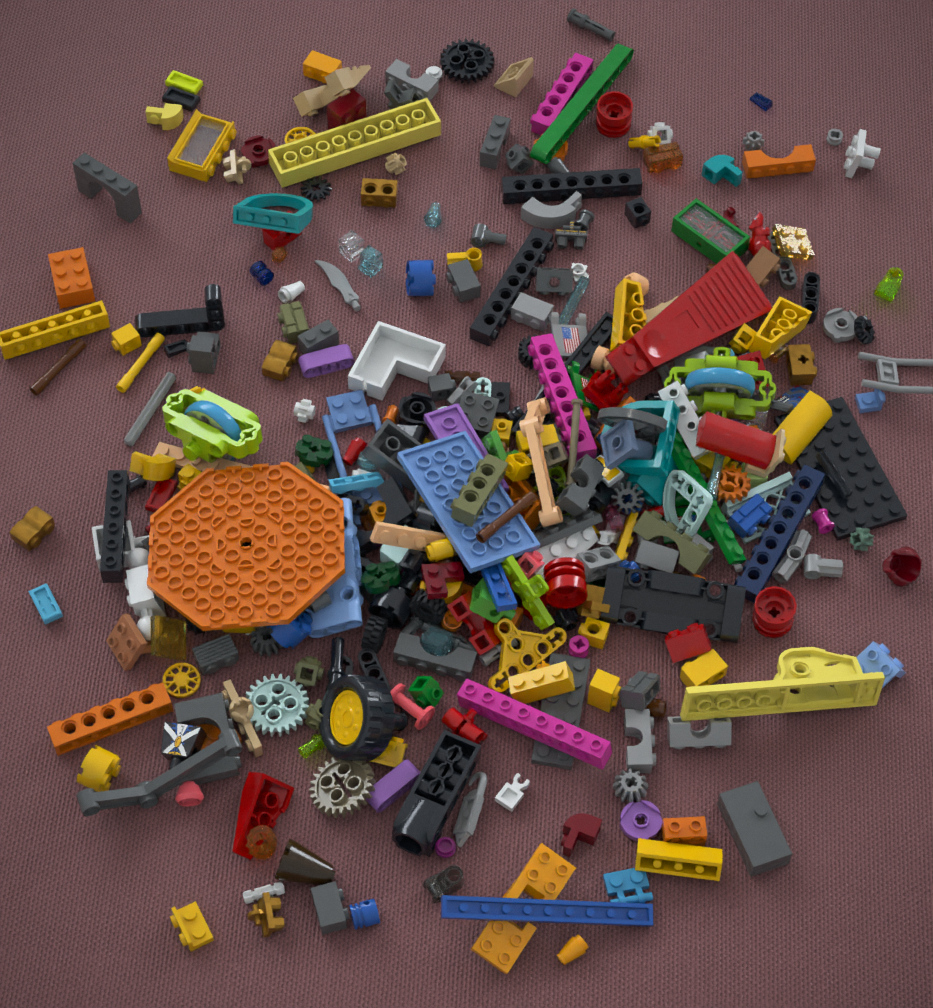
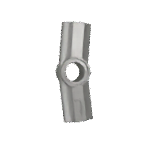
[772,529,812,584]

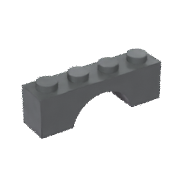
[393,632,477,681]

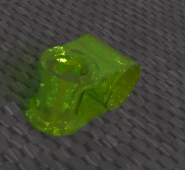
[874,267,904,303]

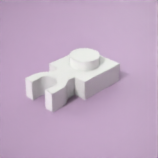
[495,773,530,812]

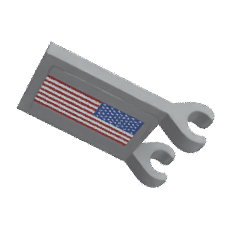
[548,312,587,358]

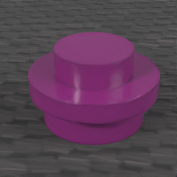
[435,837,456,858]

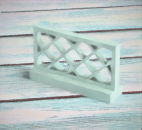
[721,472,811,544]

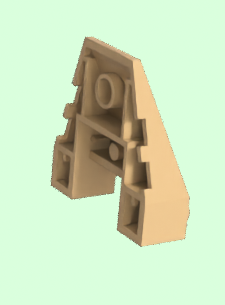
[293,65,371,117]

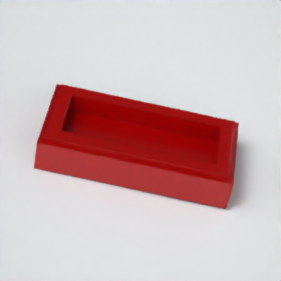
[145,479,178,512]

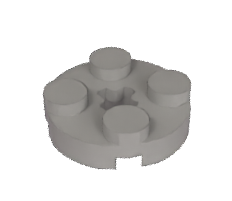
[822,308,858,343]

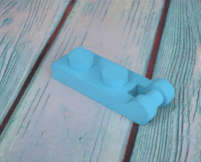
[328,472,384,494]

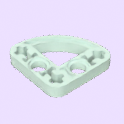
[663,470,713,537]

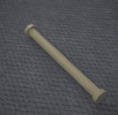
[565,399,583,487]

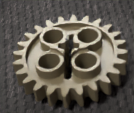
[309,757,376,818]

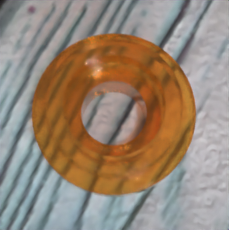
[272,247,288,263]

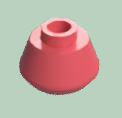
[175,781,204,807]

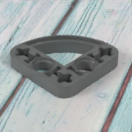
[597,407,667,439]

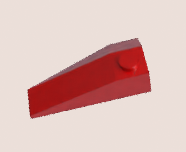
[232,772,294,860]

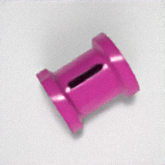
[811,508,835,534]

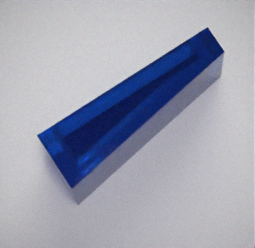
[750,92,773,111]

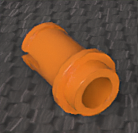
[382,405,399,424]

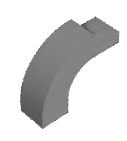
[521,191,582,229]

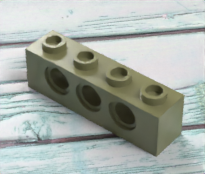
[450,453,508,527]

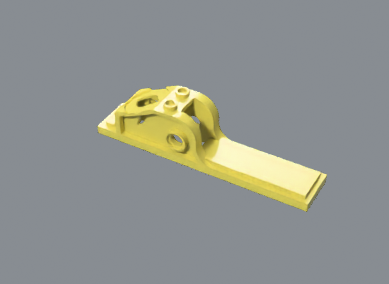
[680,647,885,721]

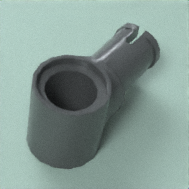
[471,224,507,247]

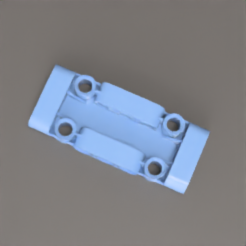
[305,498,364,638]

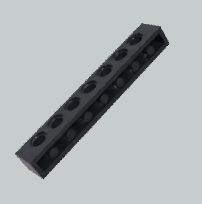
[501,168,643,204]
[470,227,554,346]

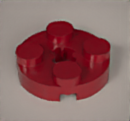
[241,135,276,168]

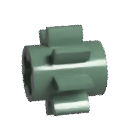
[849,527,874,551]

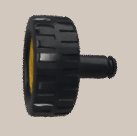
[319,675,408,761]

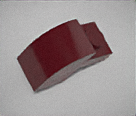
[561,813,602,857]

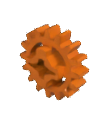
[709,465,751,504]

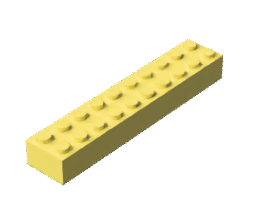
[268,98,441,188]

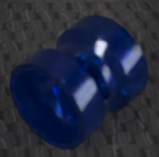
[249,260,274,286]

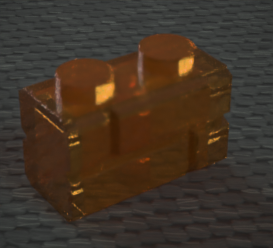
[643,142,683,173]

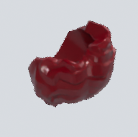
[882,546,922,587]

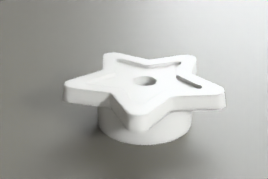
[571,263,589,282]

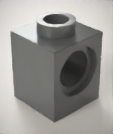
[428,373,456,402]

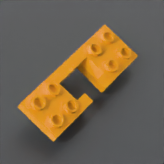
[471,843,576,975]

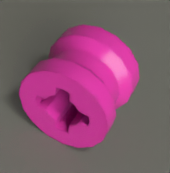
[569,635,589,658]

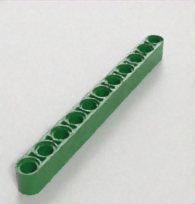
[530,43,634,164]

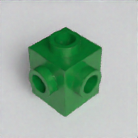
[408,676,444,708]

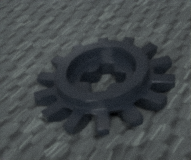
[300,176,332,202]

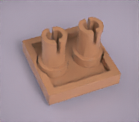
[106,613,154,671]

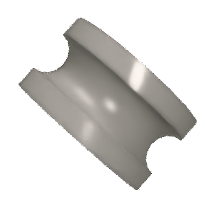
[827,129,843,146]

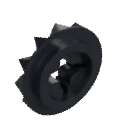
[854,315,875,344]

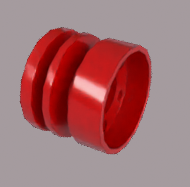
[596,91,633,138]
[543,557,588,609]
[752,586,797,638]

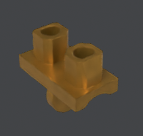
[247,892,285,937]

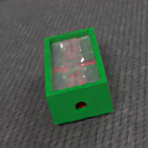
[671,198,750,264]

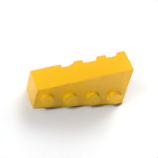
[749,296,812,359]

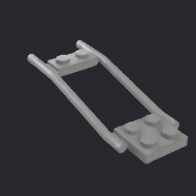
[858,352,933,394]

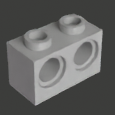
[575,545,621,583]

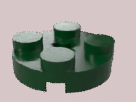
[294,435,333,467]
[361,561,401,594]

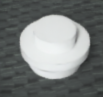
[426,66,442,80]

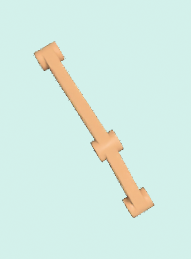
[519,397,563,527]

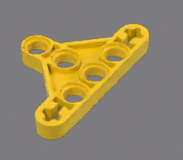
[488,618,567,693]

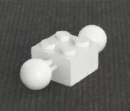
[125,548,166,641]

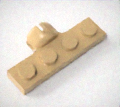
[221,679,263,757]

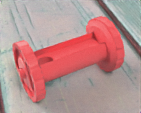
[390,683,435,730]

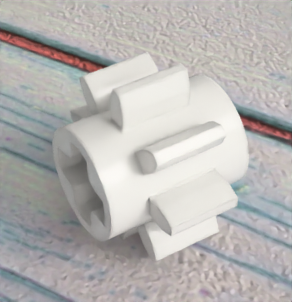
[294,399,316,423]

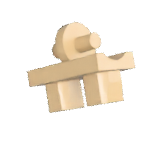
[223,149,251,185]

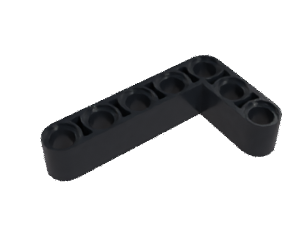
[135,284,225,338]

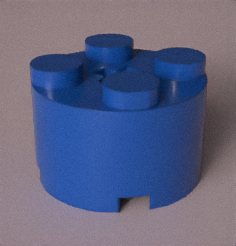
[406,260,436,296]
[267,612,313,649]

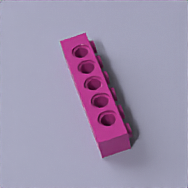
[530,53,594,135]

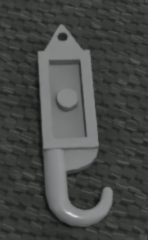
[453,772,488,847]

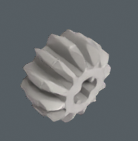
[613,768,648,803]

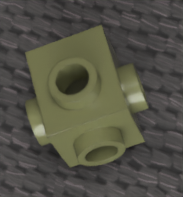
[294,656,324,686]
[304,699,323,732]

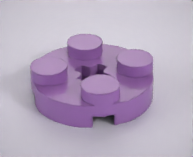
[620,800,662,841]

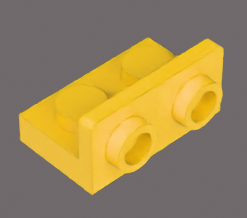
[371,736,408,767]
[170,901,214,952]

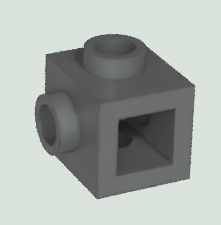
[505,143,534,174]

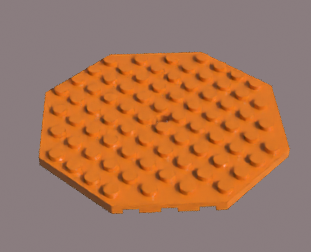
[147,462,345,631]

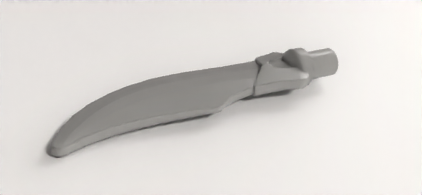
[315,260,361,311]

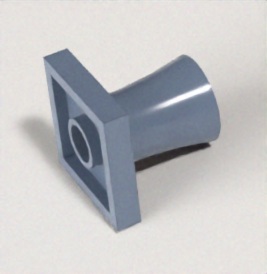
[600,420,653,470]

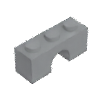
[385,59,439,102]
[624,709,656,773]
[667,716,732,749]

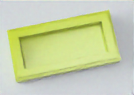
[165,70,203,95]

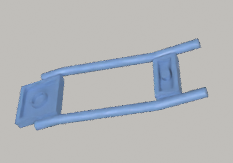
[322,390,403,527]

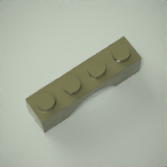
[632,510,712,575]

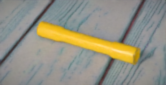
[116,333,165,393]

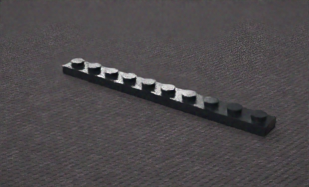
[511,312,613,437]

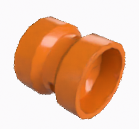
[441,610,462,632]

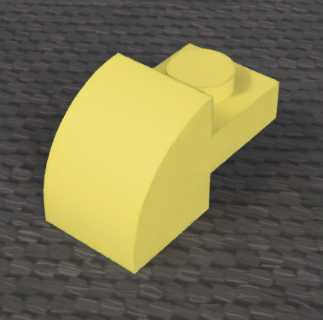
[146,103,184,130]

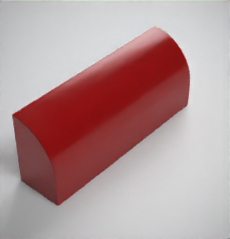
[696,411,776,470]

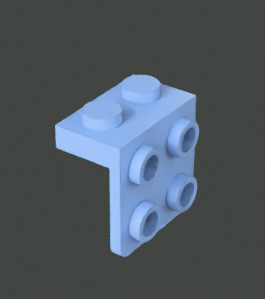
[857,641,906,688]

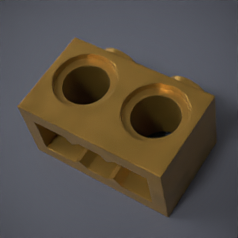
[361,178,398,208]

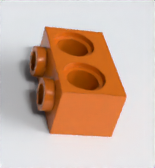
[661,816,707,846]

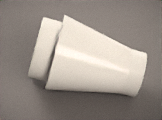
[278,281,305,303]

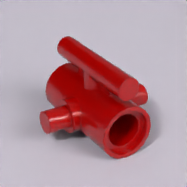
[442,707,488,744]

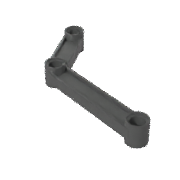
[76,729,243,816]

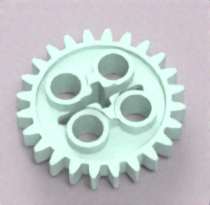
[246,674,309,737]

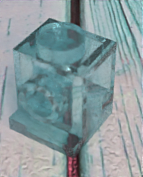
[358,245,383,278]

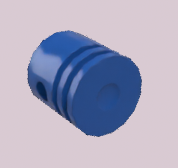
[349,898,380,930]

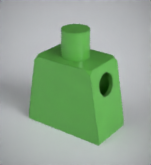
[470,578,516,623]

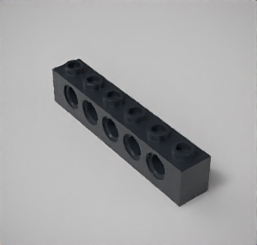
[100,470,130,583]

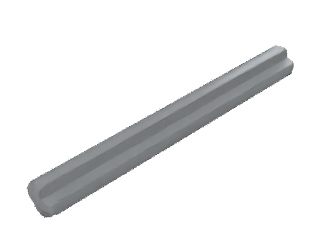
[124,372,176,446]

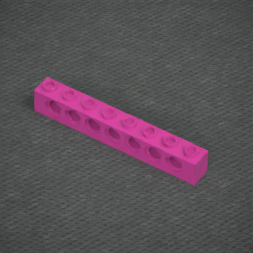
[528,333,597,462]
[457,679,612,770]

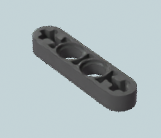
[768,231,797,290]

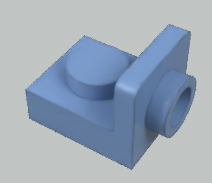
[855,389,886,413]

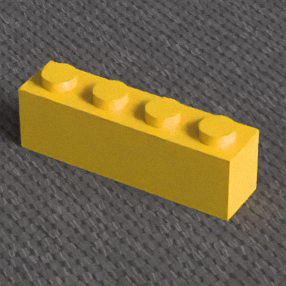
[635,838,722,881]

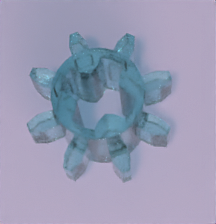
[357,451,378,472]

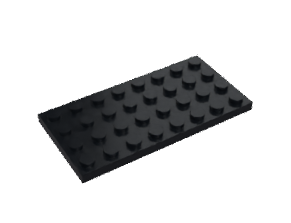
[774,397,907,541]

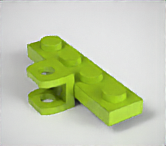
[501,555,555,630]

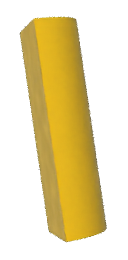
[773,391,832,465]

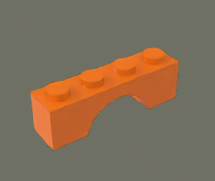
[742,144,816,179]

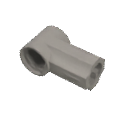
[804,554,843,579]

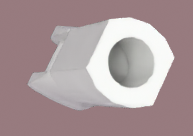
[597,530,619,545]

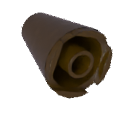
[274,838,336,885]

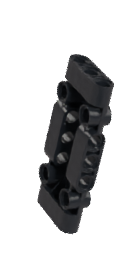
[600,565,746,643]

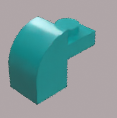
[702,155,743,187]

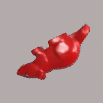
[749,212,772,256]

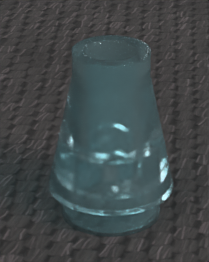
[424,202,442,228]

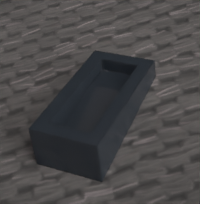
[164,339,187,358]

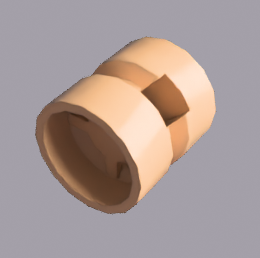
[590,345,617,376]

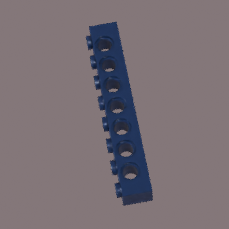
[734,464,825,603]

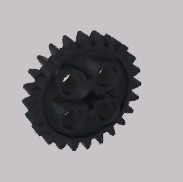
[440,38,494,84]

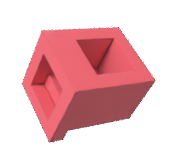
[517,551,545,580]

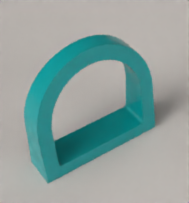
[233,193,313,234]
[601,400,680,477]

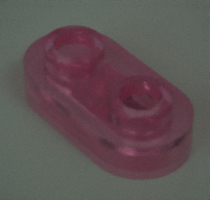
[605,504,624,533]

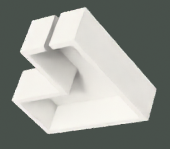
[348,321,446,400]

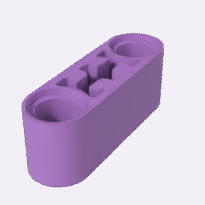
[298,344,355,378]
[365,759,421,813]

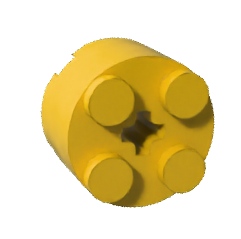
[77,745,121,792]

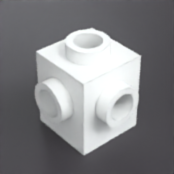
[647,122,673,147]

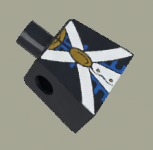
[161,722,207,770]

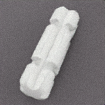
[243,881,285,904]

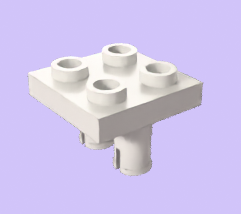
[844,129,881,178]

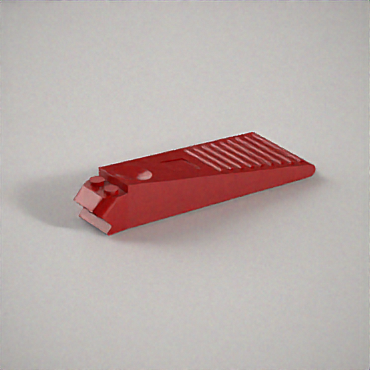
[605,251,772,387]

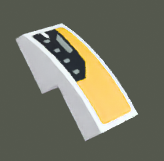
[594,455,624,487]

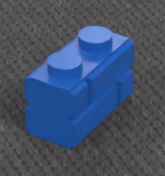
[727,493,773,538]

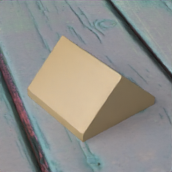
[493,57,534,97]

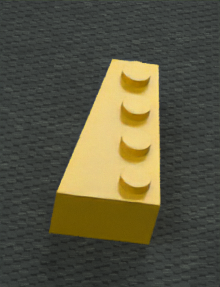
[610,278,647,352]

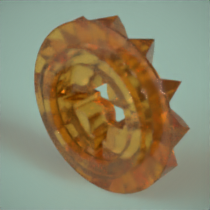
[245,825,277,859]

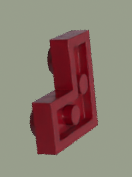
[421,561,464,599]

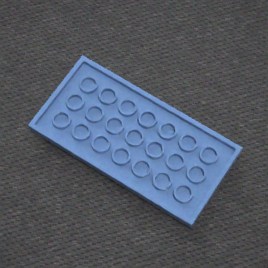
[397,431,540,573]

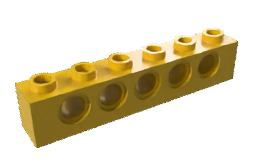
[0,301,110,360]

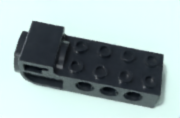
[392,730,481,857]

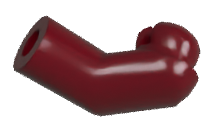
[723,207,739,228]

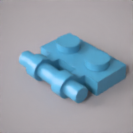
[603,868,653,904]

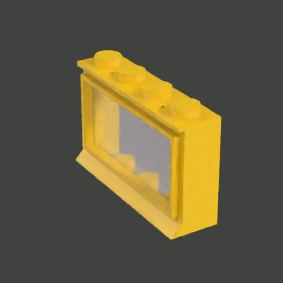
[167,109,237,182]

